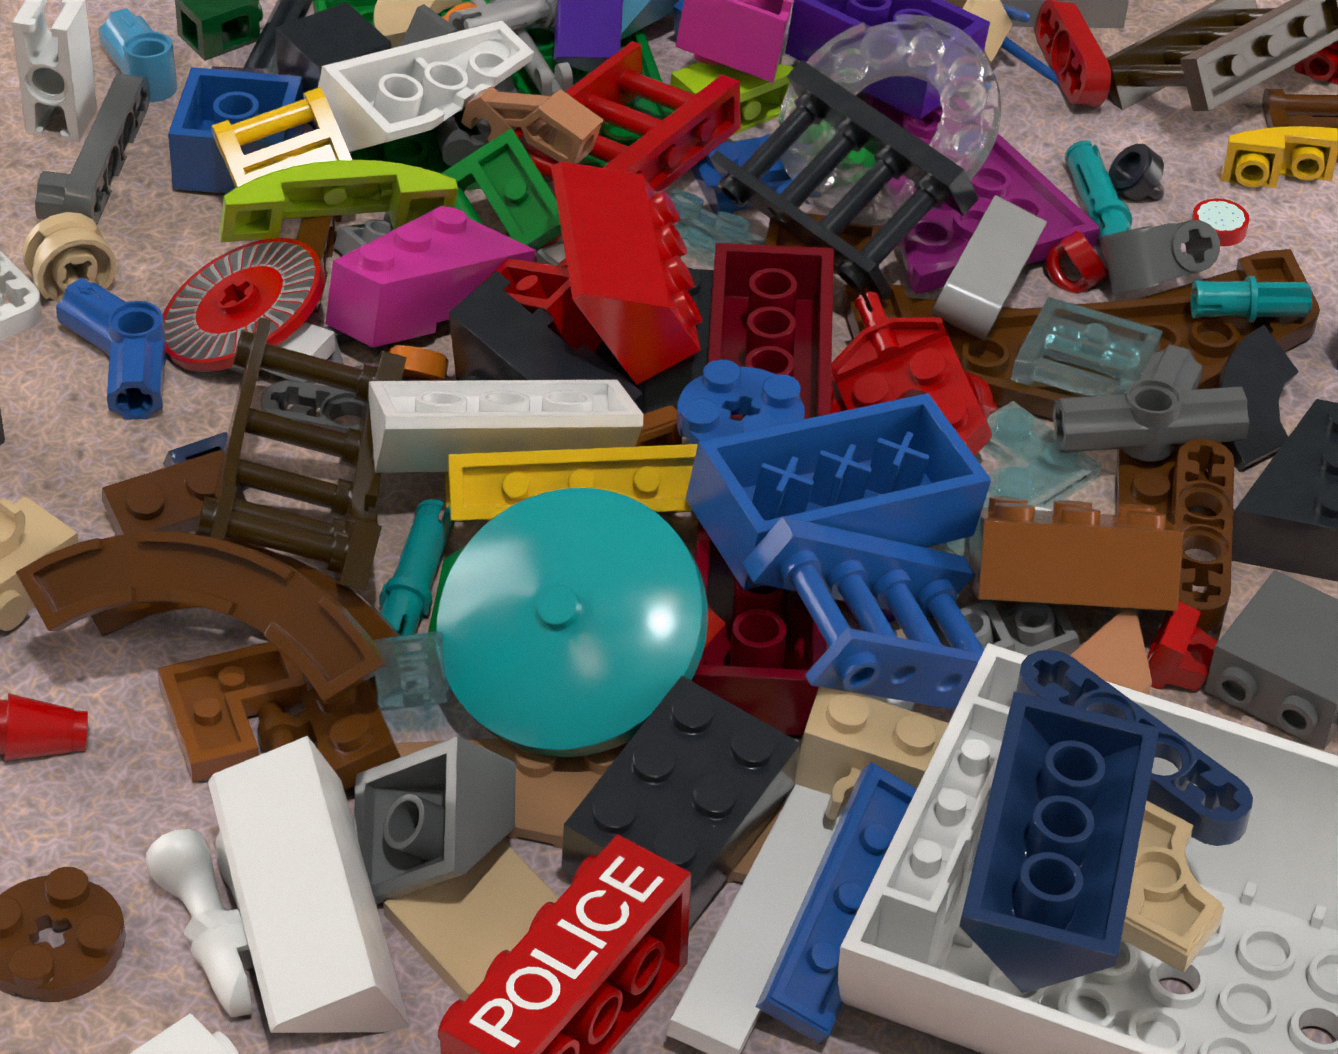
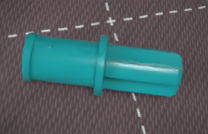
[1191,276,1312,323]

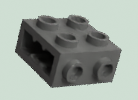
[1205,570,1338,750]

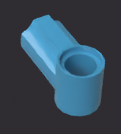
[99,8,178,102]

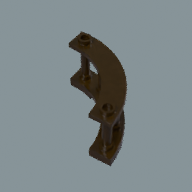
[195,317,407,591]

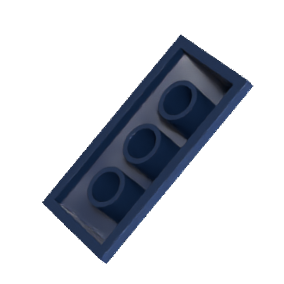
[959,692,1160,994]

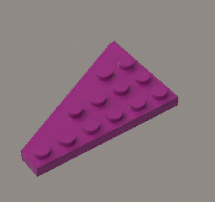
[865,94,1101,294]

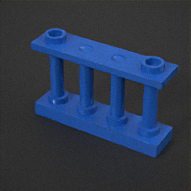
[742,516,984,710]

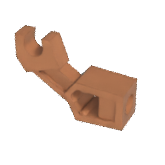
[461,86,603,164]

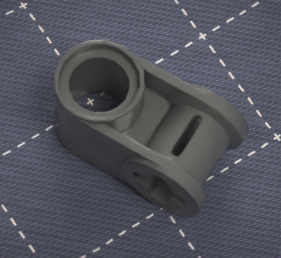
[1101,220,1220,294]

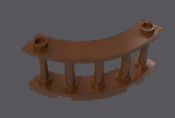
[16,531,425,702]

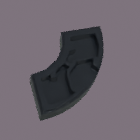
[1218,325,1299,472]

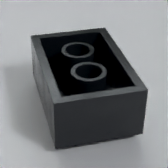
[561,676,801,928]

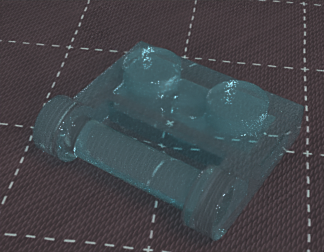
[1012,297,1163,397]

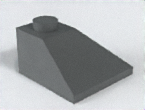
[354,736,516,904]

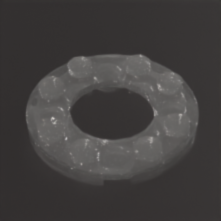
[778,14,1001,225]

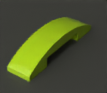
[219,160,458,243]

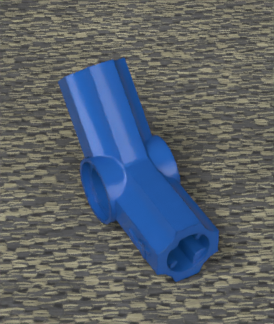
[56,277,167,420]

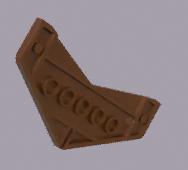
[842,249,1320,419]

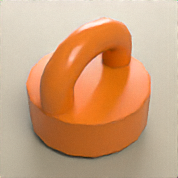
[389,345,449,381]

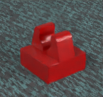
[1146,600,1218,691]

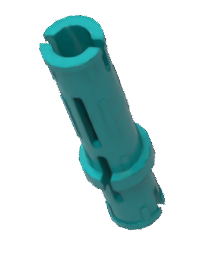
[1064,140,1133,257]
[379,499,456,649]

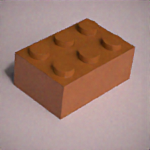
[968,496,1184,611]

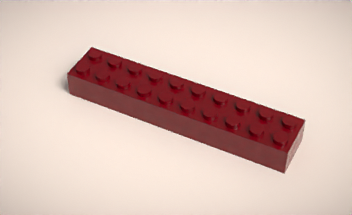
[691,243,834,735]

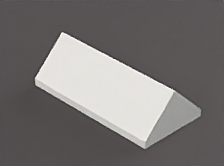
[369,380,644,473]
[208,736,409,1033]

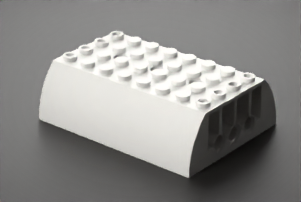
[838,643,1338,1054]

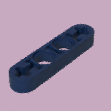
[1016,650,1253,846]

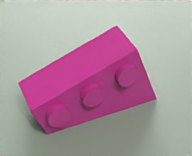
[675,0,794,83]
[325,206,536,347]

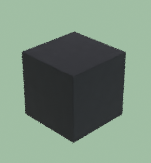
[275,2,392,130]

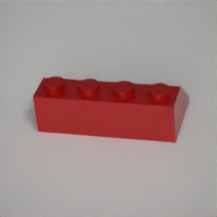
[551,161,702,385]

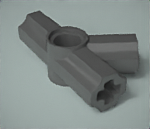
[1053,344,1249,461]

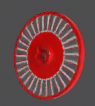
[162,238,325,372]

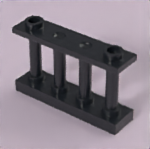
[710,60,979,301]

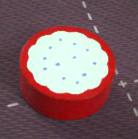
[1192,198,1249,247]

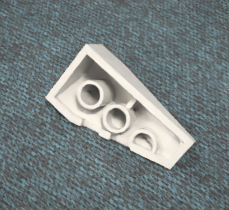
[318,21,534,152]

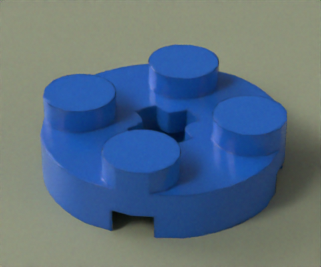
[677,359,805,444]

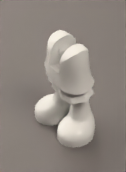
[145,829,254,1017]

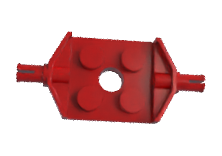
[832,292,992,456]

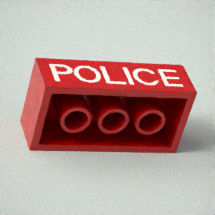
[438,834,691,1054]

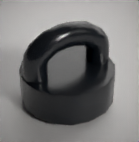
[1109,143,1165,201]

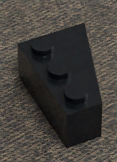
[448,271,644,414]
[1232,399,1338,582]

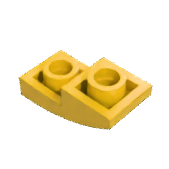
[1221,126,1338,188]

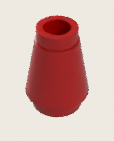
[0,693,88,762]

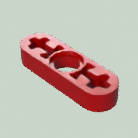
[1035,0,1111,107]

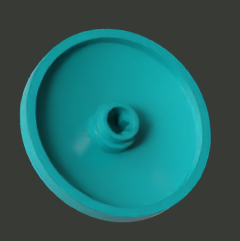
[436,488,708,757]

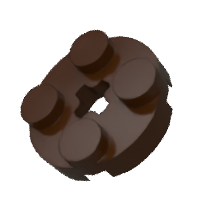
[0,867,126,1002]

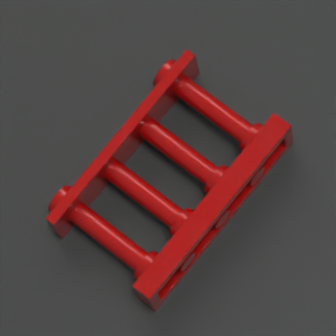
[513,41,741,193]

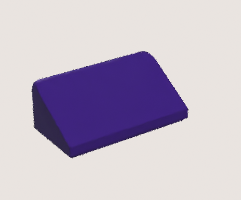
[553,0,623,73]

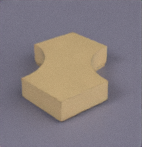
[1121,801,1225,973]

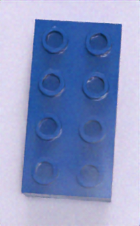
[686,393,991,590]

